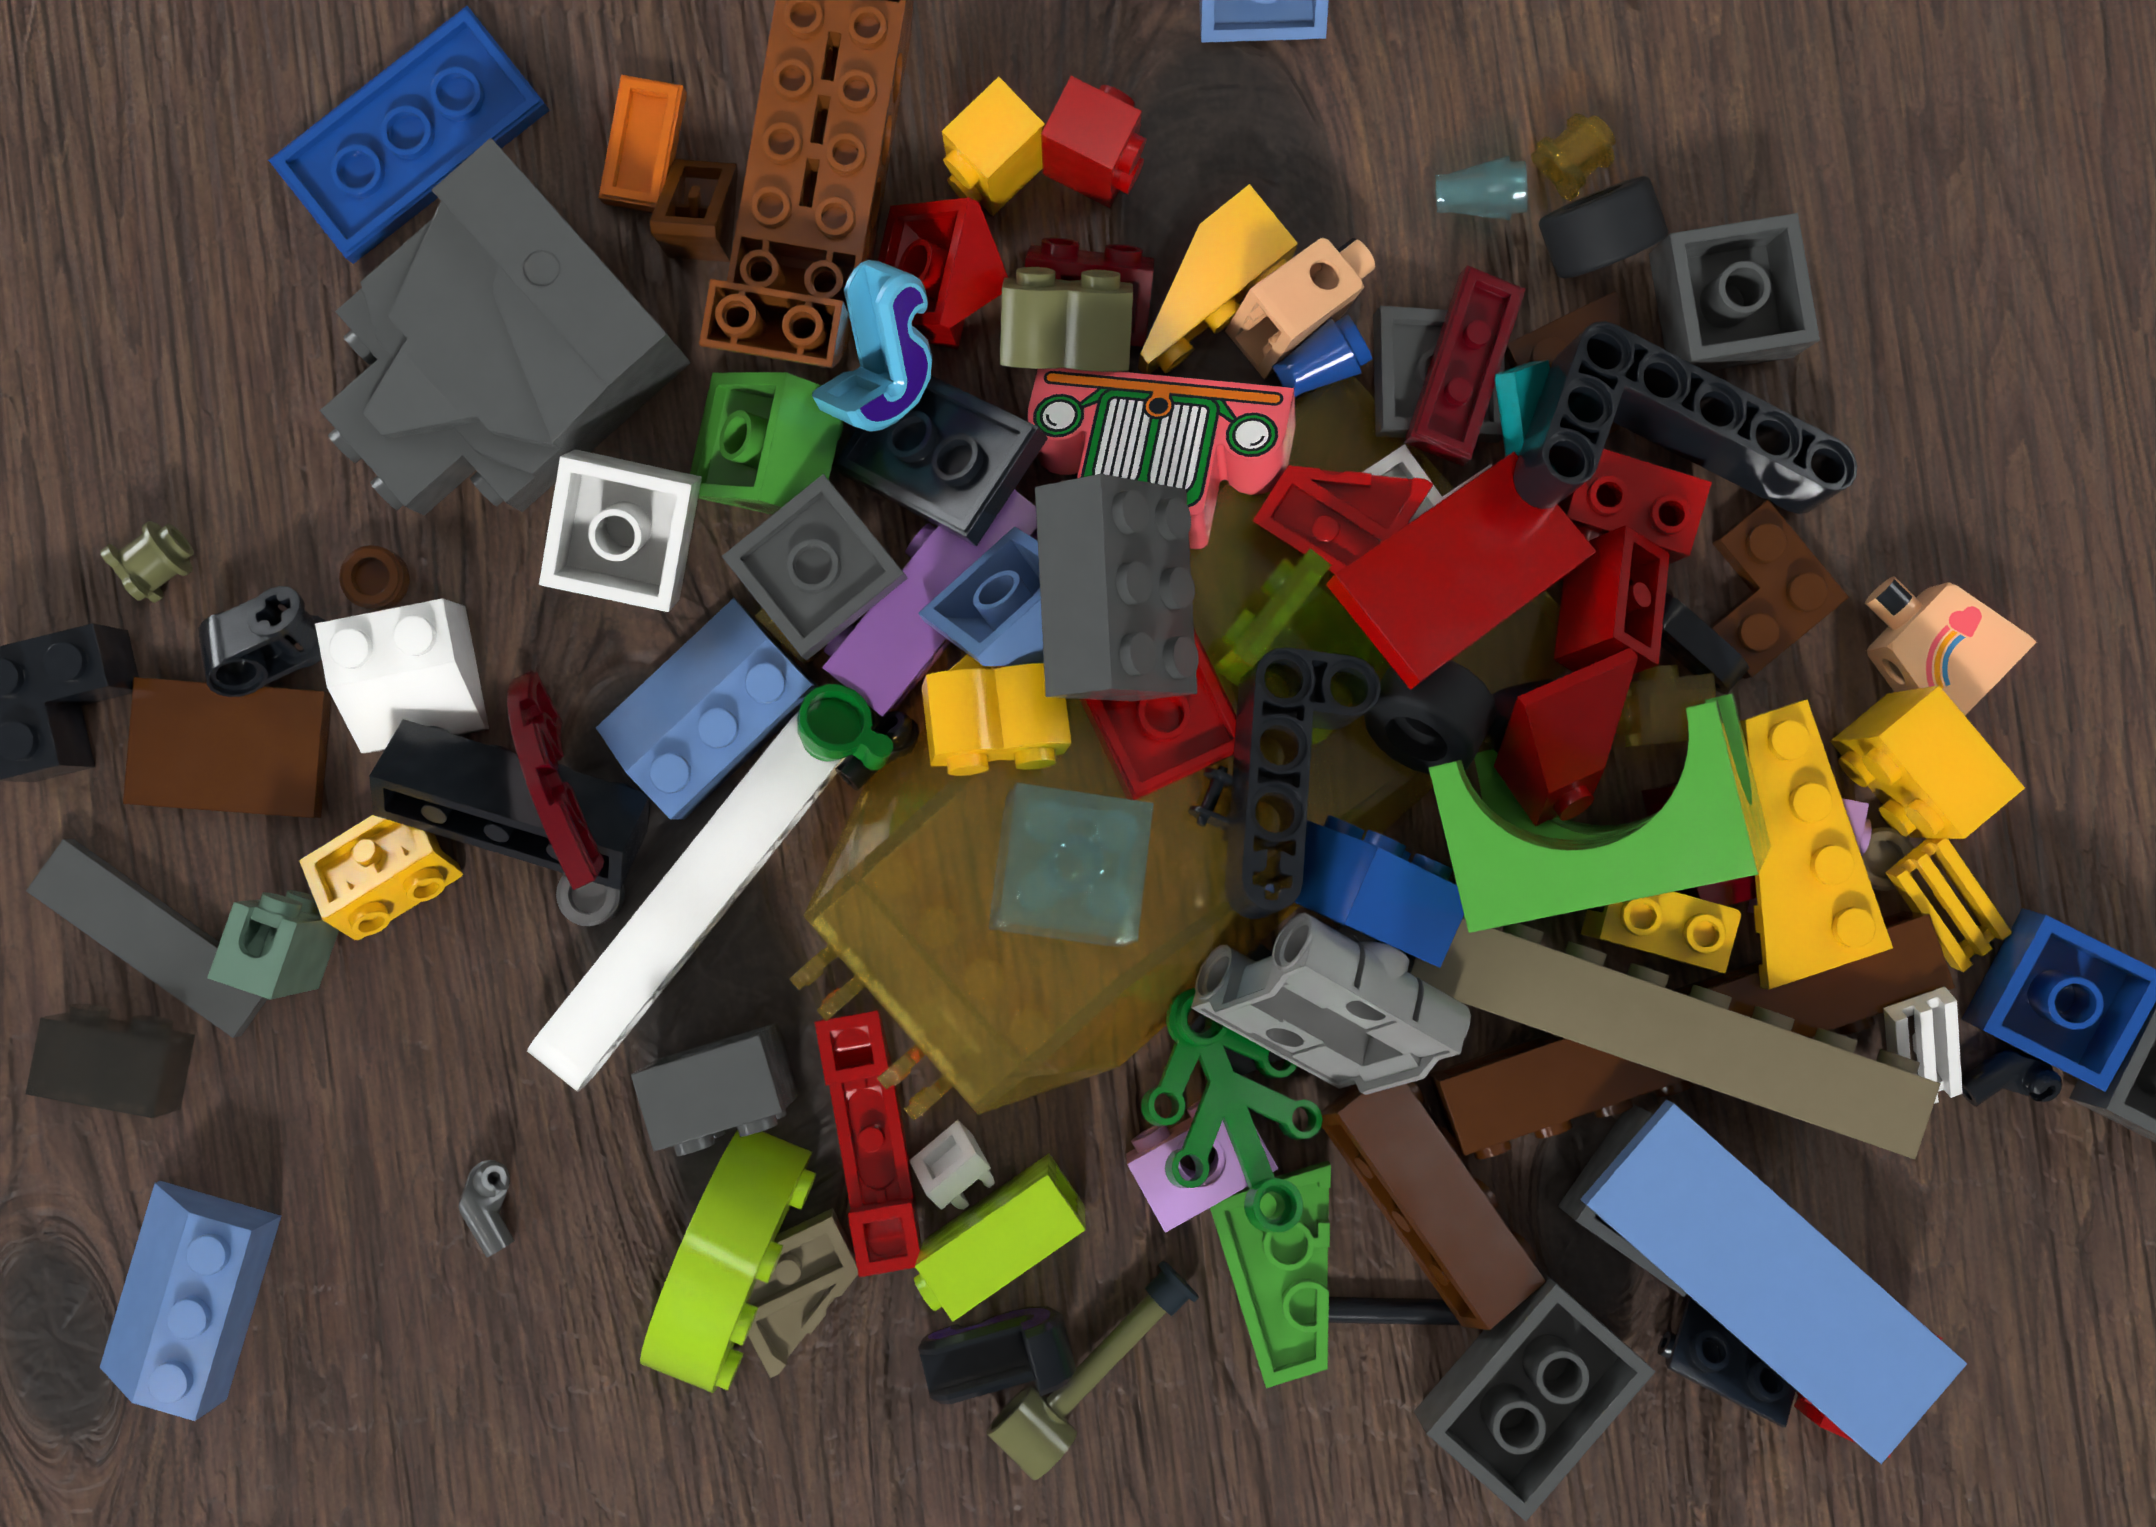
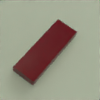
[1404,265,1526,466]

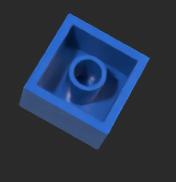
[1265,815,1464,968]
[1961,908,2156,1092]

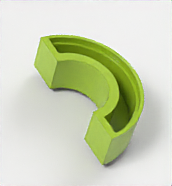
[640,1130,816,1393]

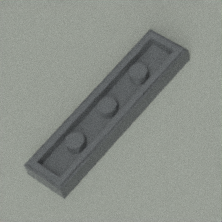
[26,839,268,1038]

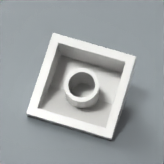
[315,598,489,754]

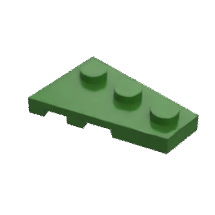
[1210,1160,1331,1388]

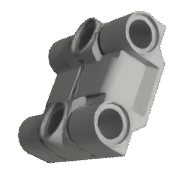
[1191,913,1471,1095]

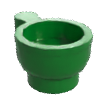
[797,684,893,770]

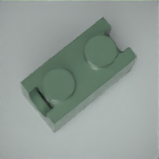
[207,890,339,1000]

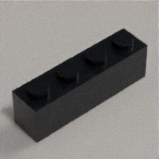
[369,719,650,890]

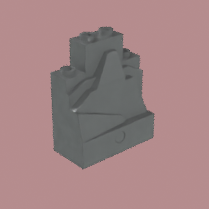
[319,138,691,516]

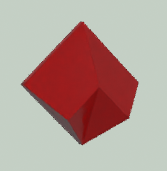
[878,197,1008,350]

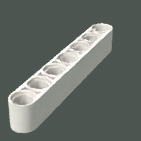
[527,711,846,1092]

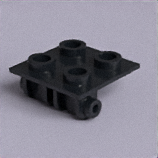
[1657,1296,1796,1428]

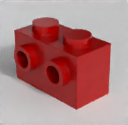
[1041,76,1147,208]
[1558,449,1712,563]
[1554,525,1670,674]

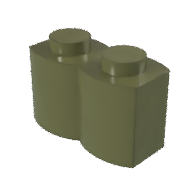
[1000,267,1133,372]

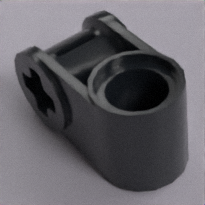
[198,586,326,697]

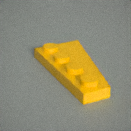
[1740,699,1893,990]

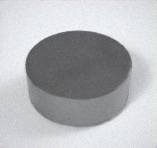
[556,873,625,926]

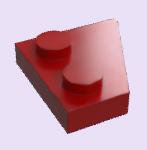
[1252,465,1433,575]

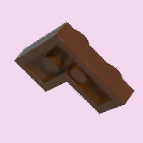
[1709,500,1849,679]

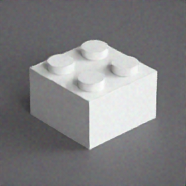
[539,449,702,612]

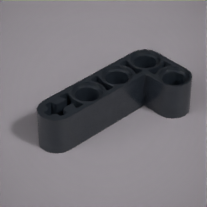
[1225,648,1381,919]

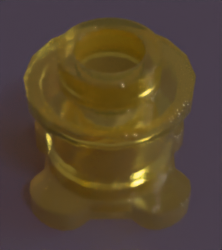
[1531,113,1616,201]

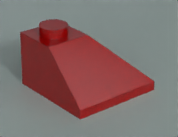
[1494,647,1638,827]

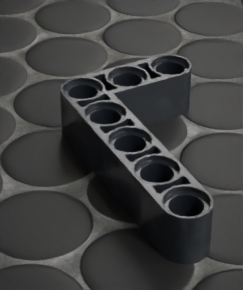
[1513,321,1857,514]

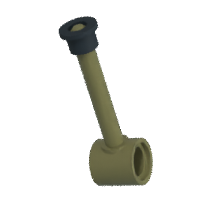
[986,1260,1199,1480]

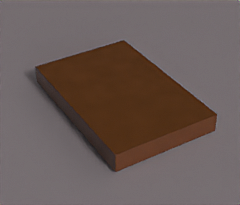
[123,677,332,818]

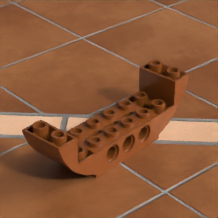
[699,0,914,368]

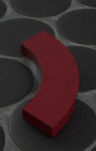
[507,670,605,890]

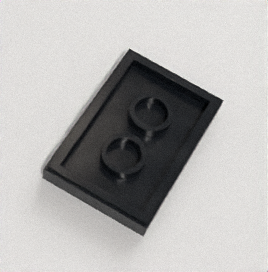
[832,375,1048,547]

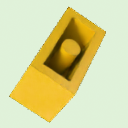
[942,77,1045,217]

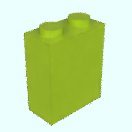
[914,1153,1086,1322]

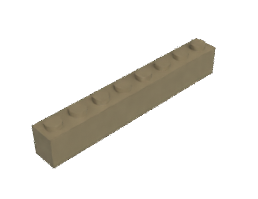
[1405,916,1941,1159]

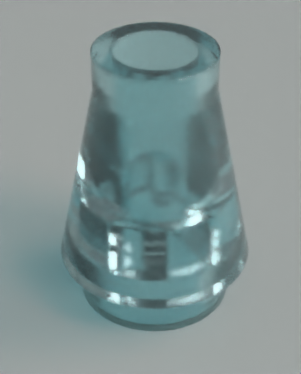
[1435,155,1527,220]

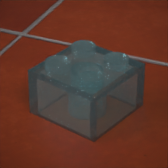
[989,783,1153,948]

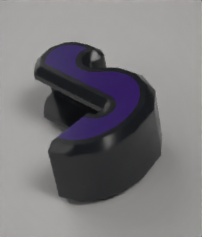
[918,1306,1076,1404]

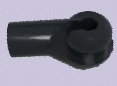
[835,711,919,791]
[1962,1049,2062,1107]

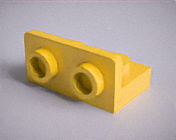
[299,815,463,940]
[1581,892,1741,973]

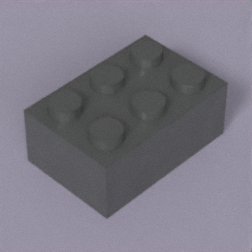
[1035,474,1199,701]
[1413,1267,1656,1521]

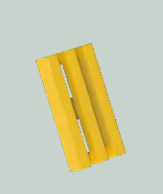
[1885,838,2012,973]

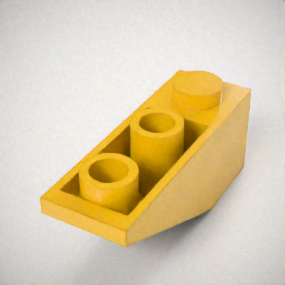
[1138,184,1298,374]

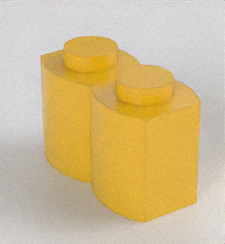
[922,663,1071,776]

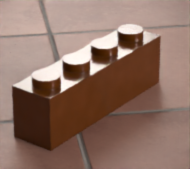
[1321,1082,1546,1330]

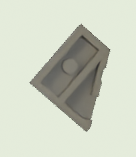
[748,1208,858,1378]

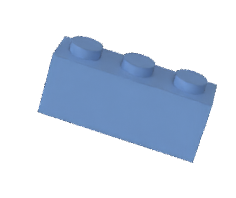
[596,598,819,819]
[100,1181,281,1421]

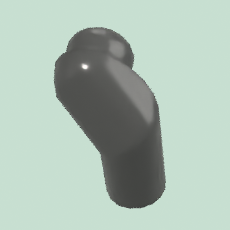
[458,1160,515,1258]

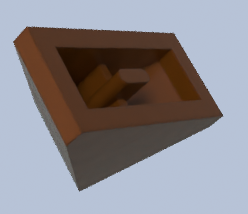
[650,159,738,262]

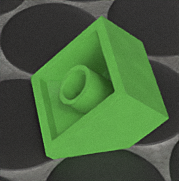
[690,372,843,515]

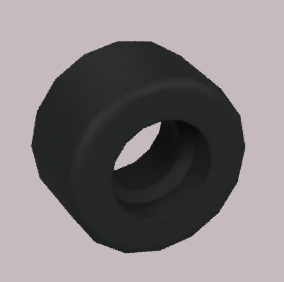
[1539,176,1668,279]
[1364,660,1496,775]

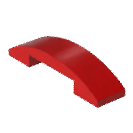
[815,1010,922,1278]

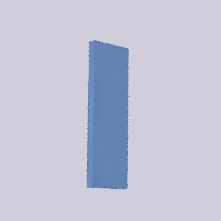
[1580,1099,1967,1464]

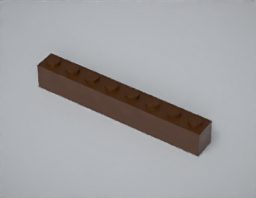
[1429,911,1955,1159]

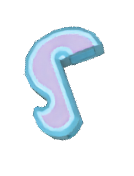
[812,260,932,432]

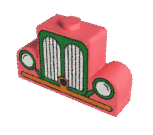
[1028,368,1296,549]

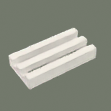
[1883,987,1963,1104]

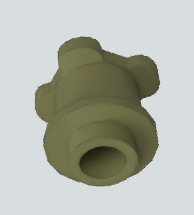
[100,521,194,603]

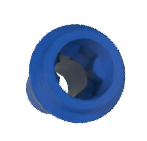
[1272,314,1373,397]

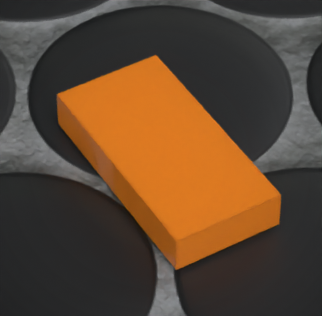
[598,75,687,213]

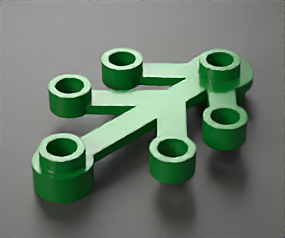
[1141,988,1323,1232]

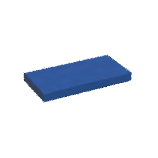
[268,6,550,264]

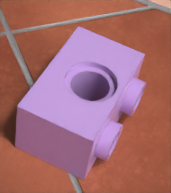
[1126,1099,1278,1233]

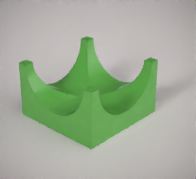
[1429,693,1771,933]

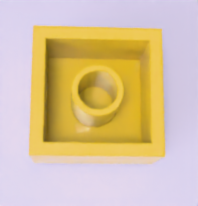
[1830,685,2025,839]

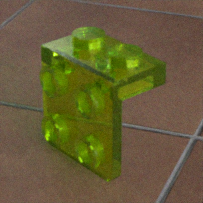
[1213,548,1386,744]

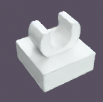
[909,1120,995,1210]

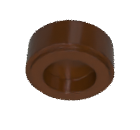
[339,545,410,611]

